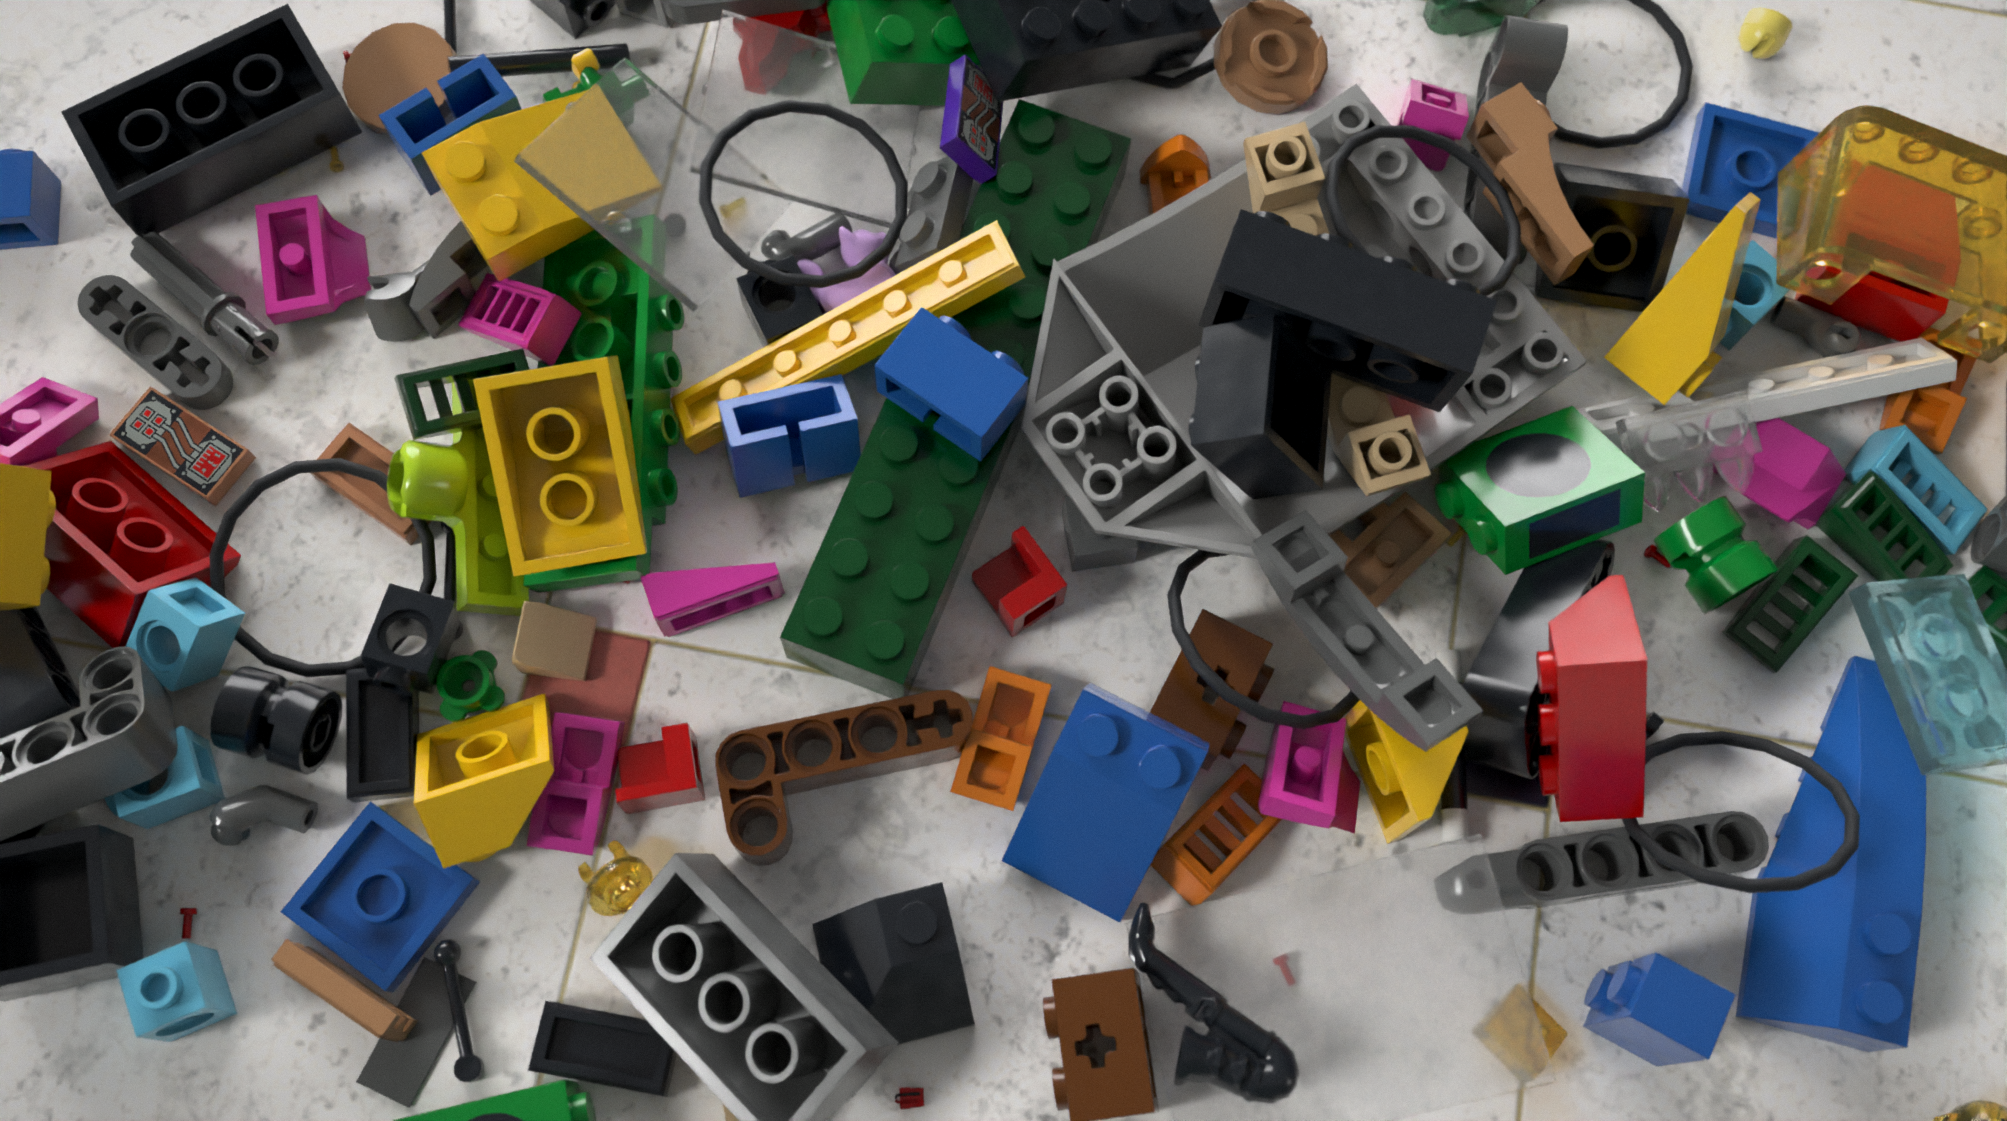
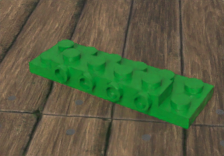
[524,217,684,593]

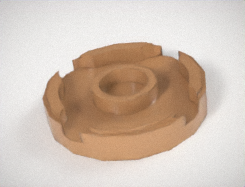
[1213,0,1328,114]
[342,22,457,135]

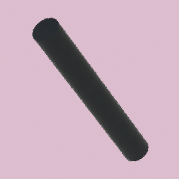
[447,43,630,77]

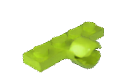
[387,380,529,616]

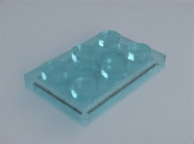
[1848,574,2007,776]

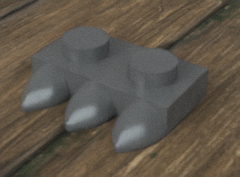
[889,156,974,275]

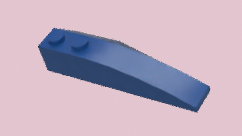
[1735,656,1926,1052]

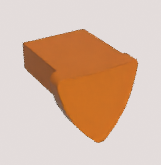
[1139,135,1211,215]

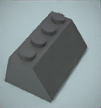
[590,853,899,1121]

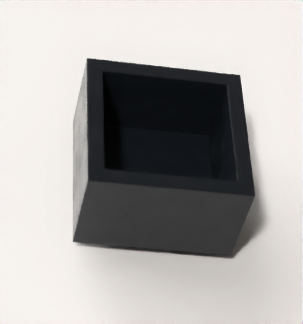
[1188,313,1332,499]
[0,824,143,1002]

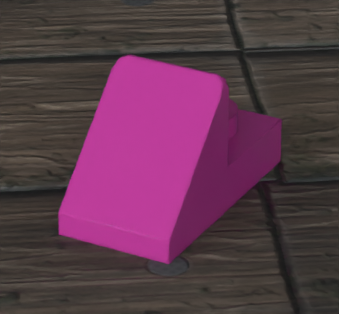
[1396,78,1469,171]
[0,377,99,466]

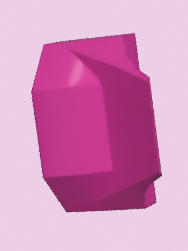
[255,195,371,325]
[1699,418,1846,530]
[1258,701,1361,834]

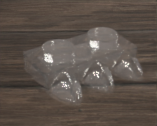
[1615,390,1763,512]

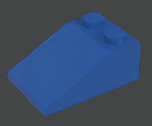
[1001,683,1210,923]

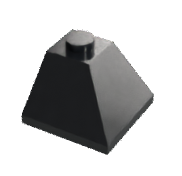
[812,882,975,1046]

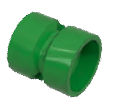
[1654,496,1778,615]

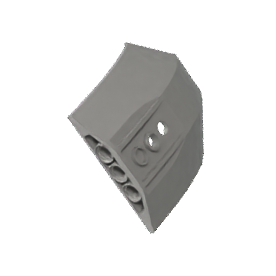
[1021,83,1587,559]

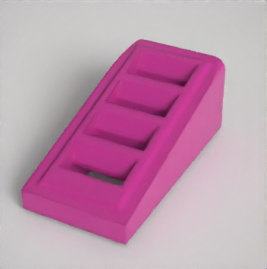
[458,272,582,366]
[640,562,785,637]

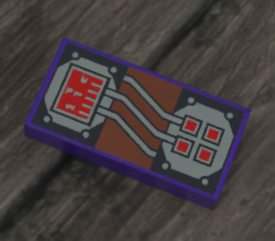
[940,54,1004,184]

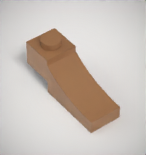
[1466,82,1594,285]

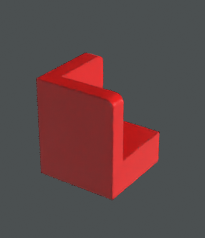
[972,526,1067,638]
[615,723,705,814]

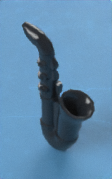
[1128,903,1300,1104]

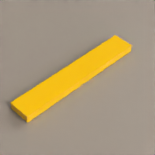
[670,220,1026,455]

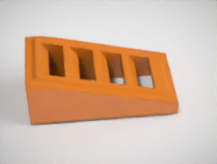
[1150,763,1282,907]

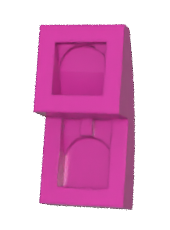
[526,712,625,856]

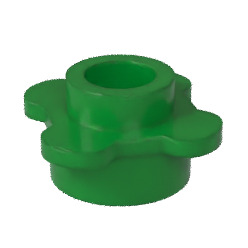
[436,650,505,722]

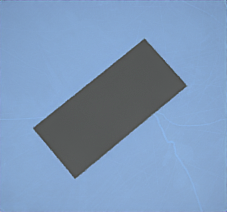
[356,957,476,1108]

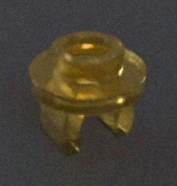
[578,840,653,916]

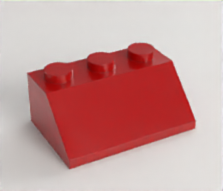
[22,441,241,648]
[1536,575,1647,822]

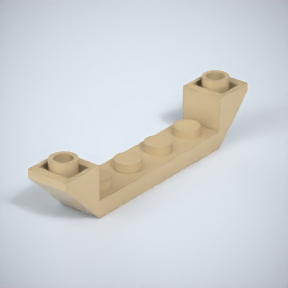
[1243,122,1431,497]

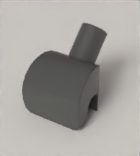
[364,259,430,342]

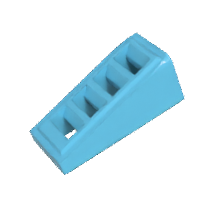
[1844,425,1988,555]

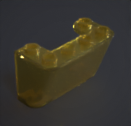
[1776,105,2007,364]

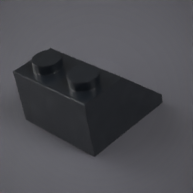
[1535,162,1690,312]

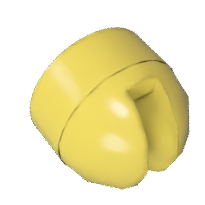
[1738,8,1793,59]

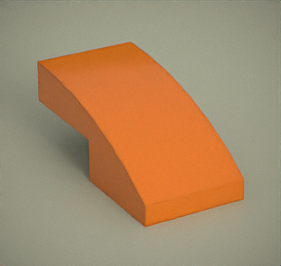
[1879,327,1981,455]
[950,666,1052,811]

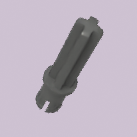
[130,231,279,365]

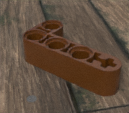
[715,690,973,866]

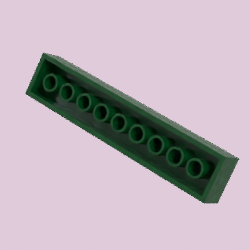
[780,99,1131,699]

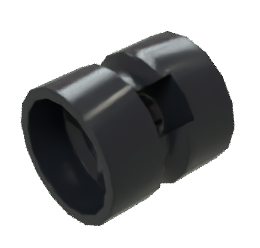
[210,666,343,775]

